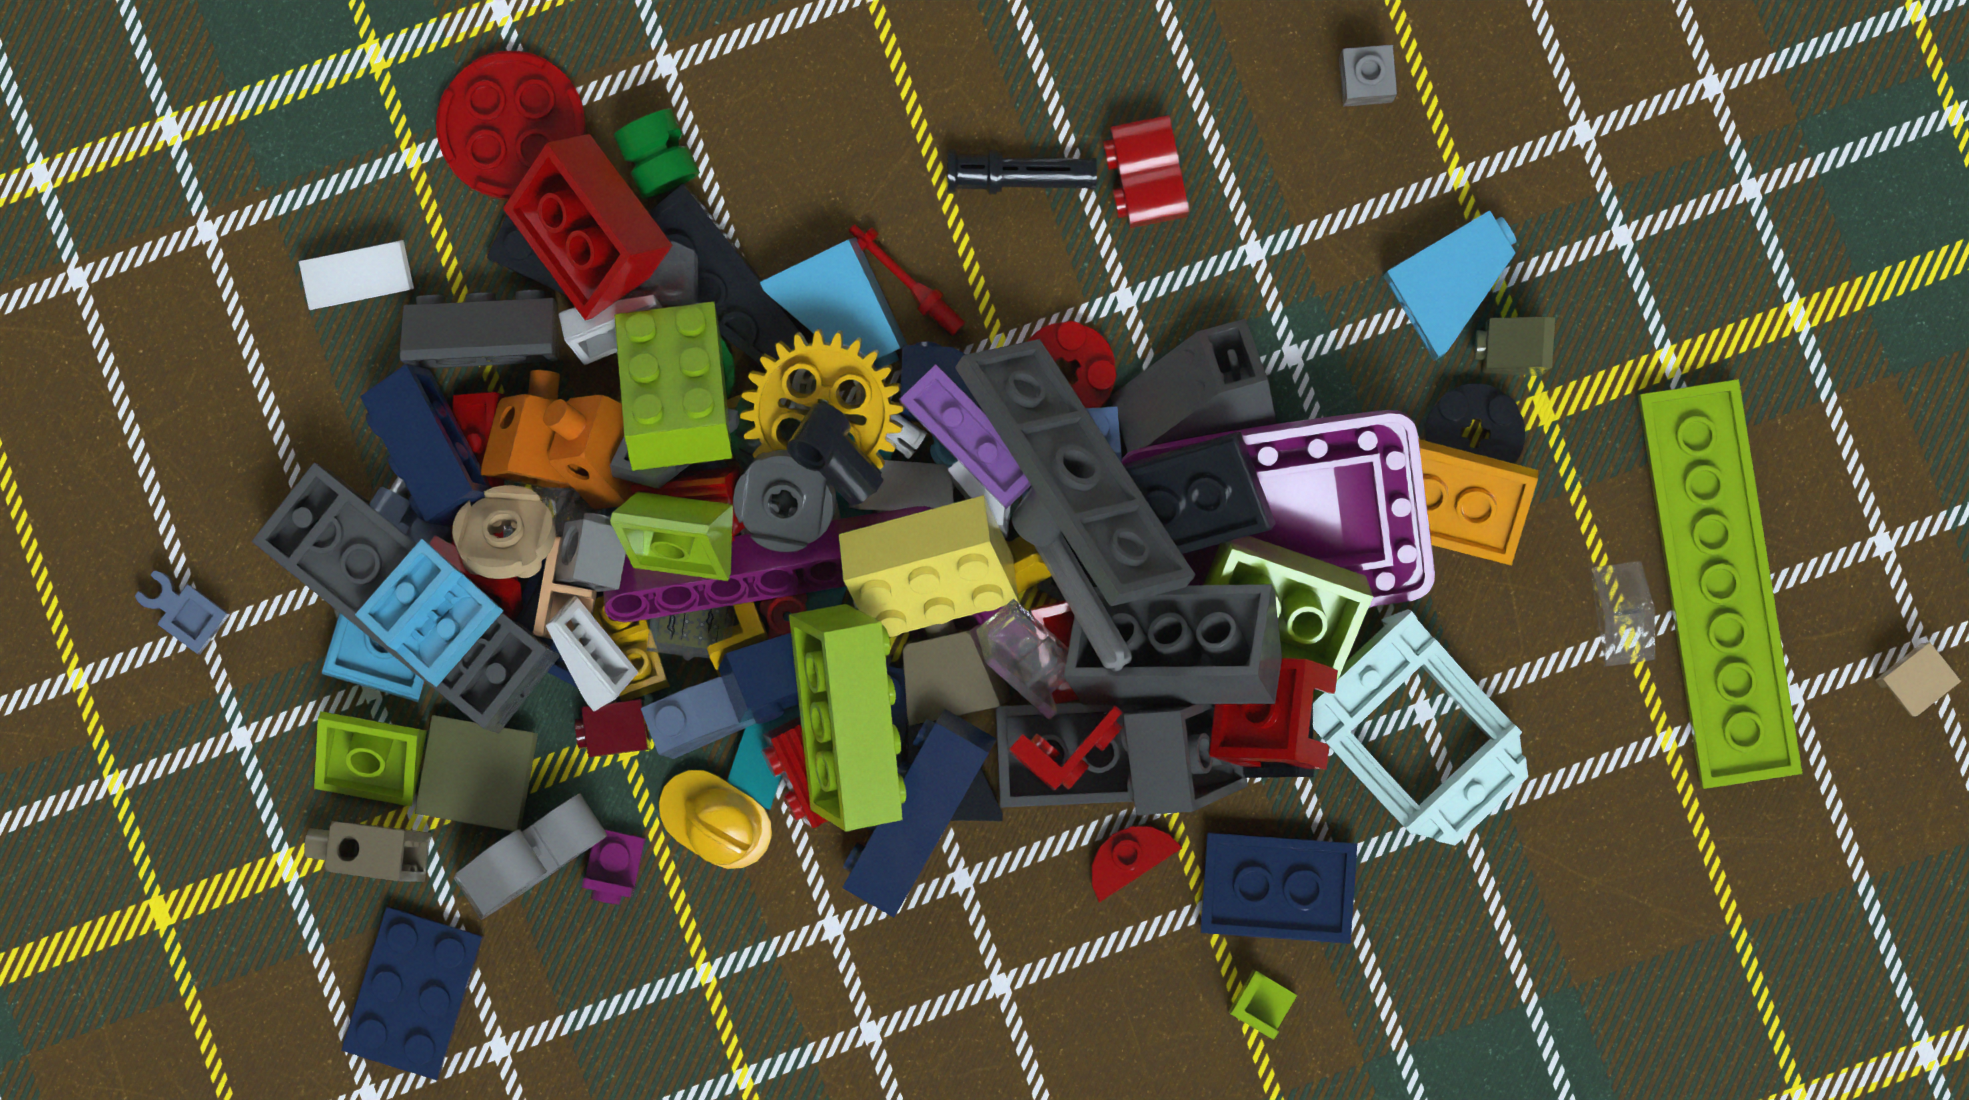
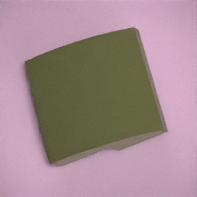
[415,715,538,831]

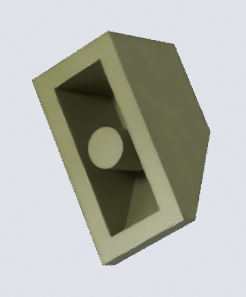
[1474,317,1555,377]

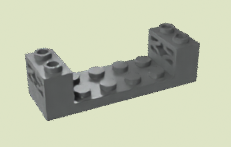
[251,462,561,734]

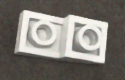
[298,240,414,310]

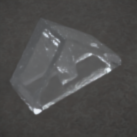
[1590,561,1655,667]

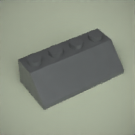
[1064,584,1282,705]

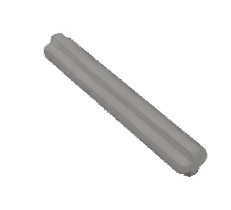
[1034,533,1131,671]

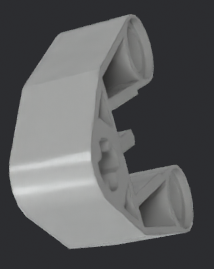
[454,793,608,920]

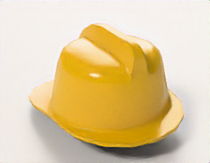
[659,770,772,869]

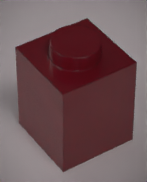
[575,699,651,758]

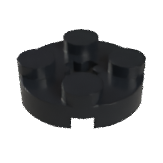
[1424,384,1525,464]

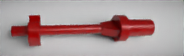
[848,224,966,337]

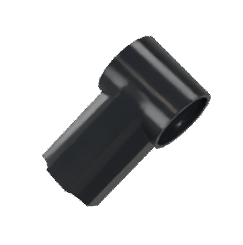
[787,403,884,506]

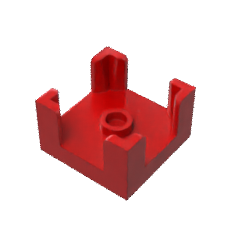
[1209,658,1338,770]

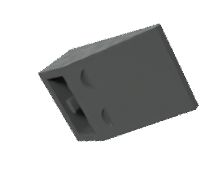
[1110,319,1277,453]

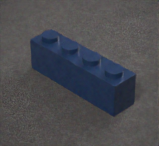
[842,709,997,918]

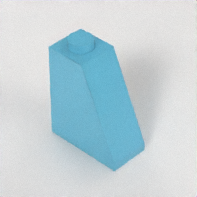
[1383,210,1517,361]
[760,238,907,369]

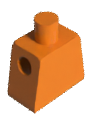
[481,370,574,491]
[543,395,634,509]

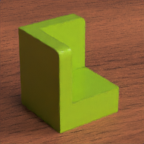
[1228,969,1297,1040]

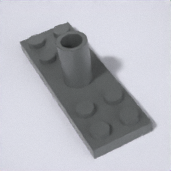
[955,339,1195,607]

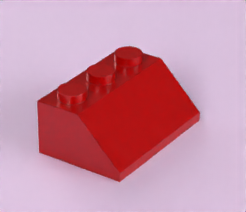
[503,134,673,320]

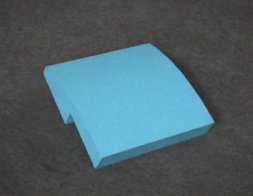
[355,539,504,687]

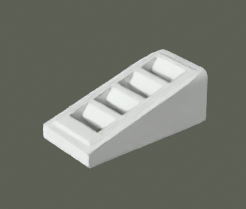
[559,295,663,365]
[546,595,638,711]

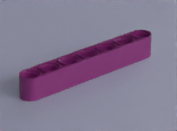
[603,506,934,622]

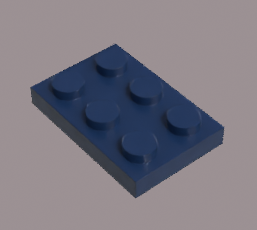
[1200,833,1358,944]
[341,907,484,1081]

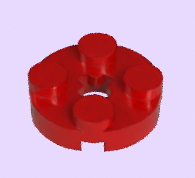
[1027,321,1116,409]

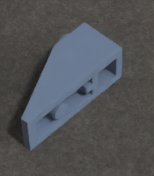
[641,677,799,759]

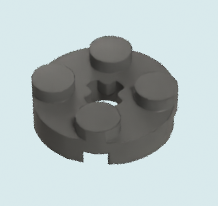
[733,450,836,552]

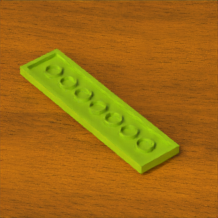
[1638,379,1802,789]

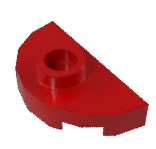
[1091,826,1182,903]

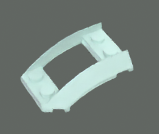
[1313,609,1528,845]

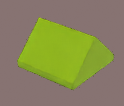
[610,492,733,581]
[314,711,427,807]

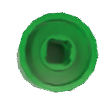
[613,108,700,199]

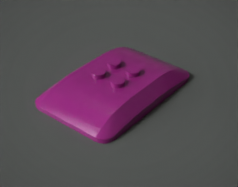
[1121,410,1435,607]

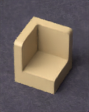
[1875,642,1961,717]

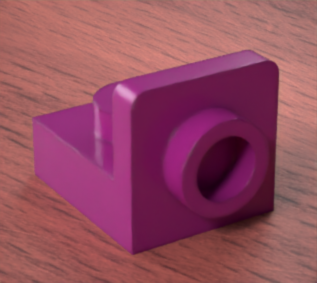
[581,830,646,905]

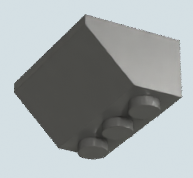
[400,290,560,369]

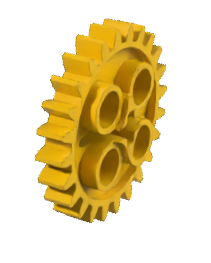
[740,329,905,469]

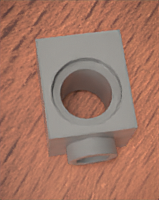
[1339,45,1397,107]
[554,513,626,592]

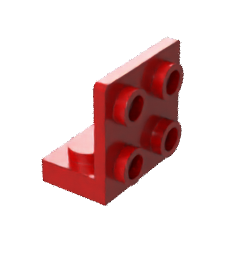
[1008,706,1123,791]

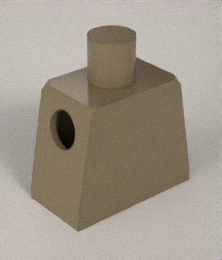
[903,620,1011,726]
[304,821,431,882]

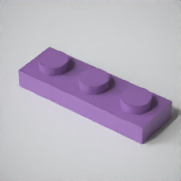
[899,364,1031,509]

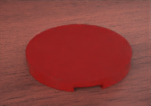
[436,51,586,200]

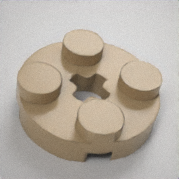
[452,485,556,579]

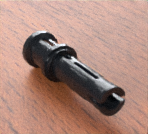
[946,149,1097,195]

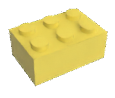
[839,495,1019,637]

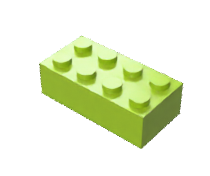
[789,604,906,832]

